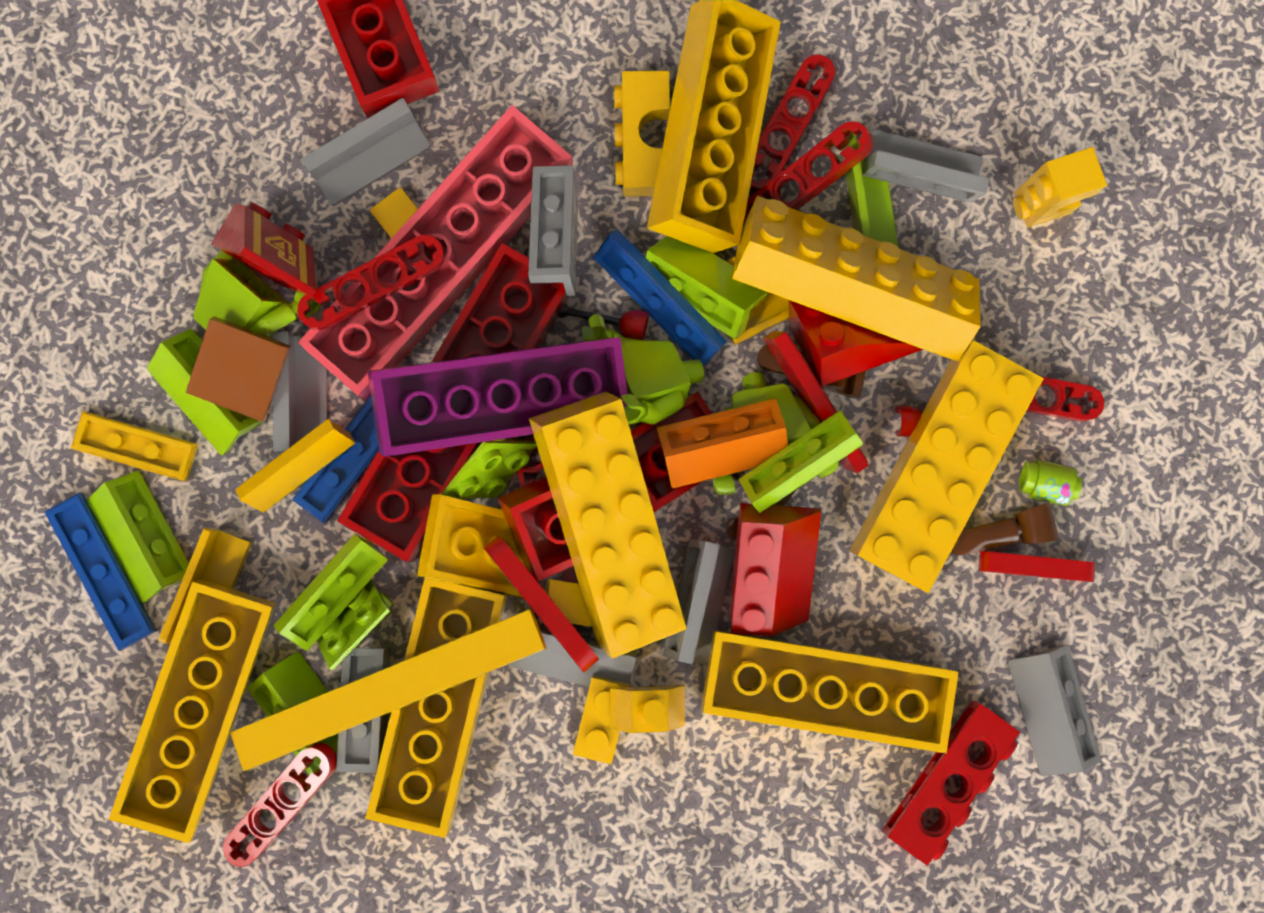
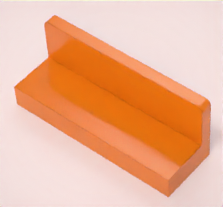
[657,398,788,488]

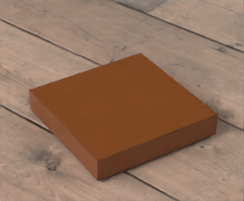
[185,316,291,422]

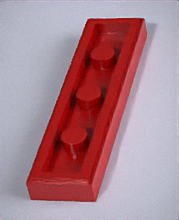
[763,331,869,474]

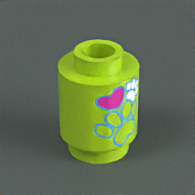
[1018,459,1082,506]

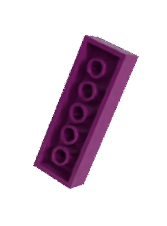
[367,337,628,457]

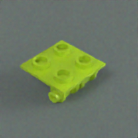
[441,436,537,500]
[317,580,394,671]

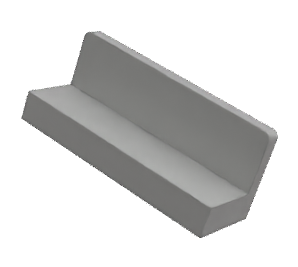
[301,98,431,206]
[862,130,989,203]
[528,166,578,296]
[272,332,328,454]
[663,539,734,665]
[511,624,637,687]
[1008,644,1102,776]
[336,647,391,773]

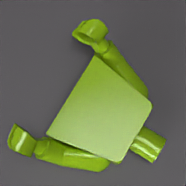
[193,250,321,337]
[582,314,704,425]
[713,372,838,495]

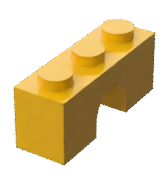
[614,71,670,197]
[1013,147,1107,228]

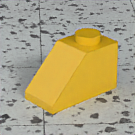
[610,685,685,733]

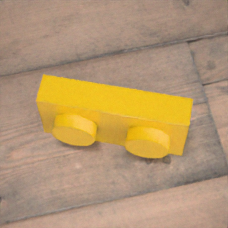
[573,675,631,765]

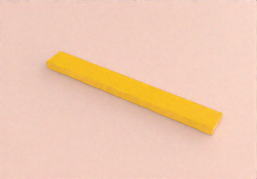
[230,610,547,771]

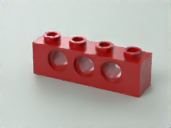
[881,700,1020,866]

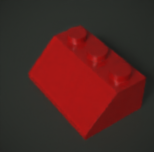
[729,503,821,637]

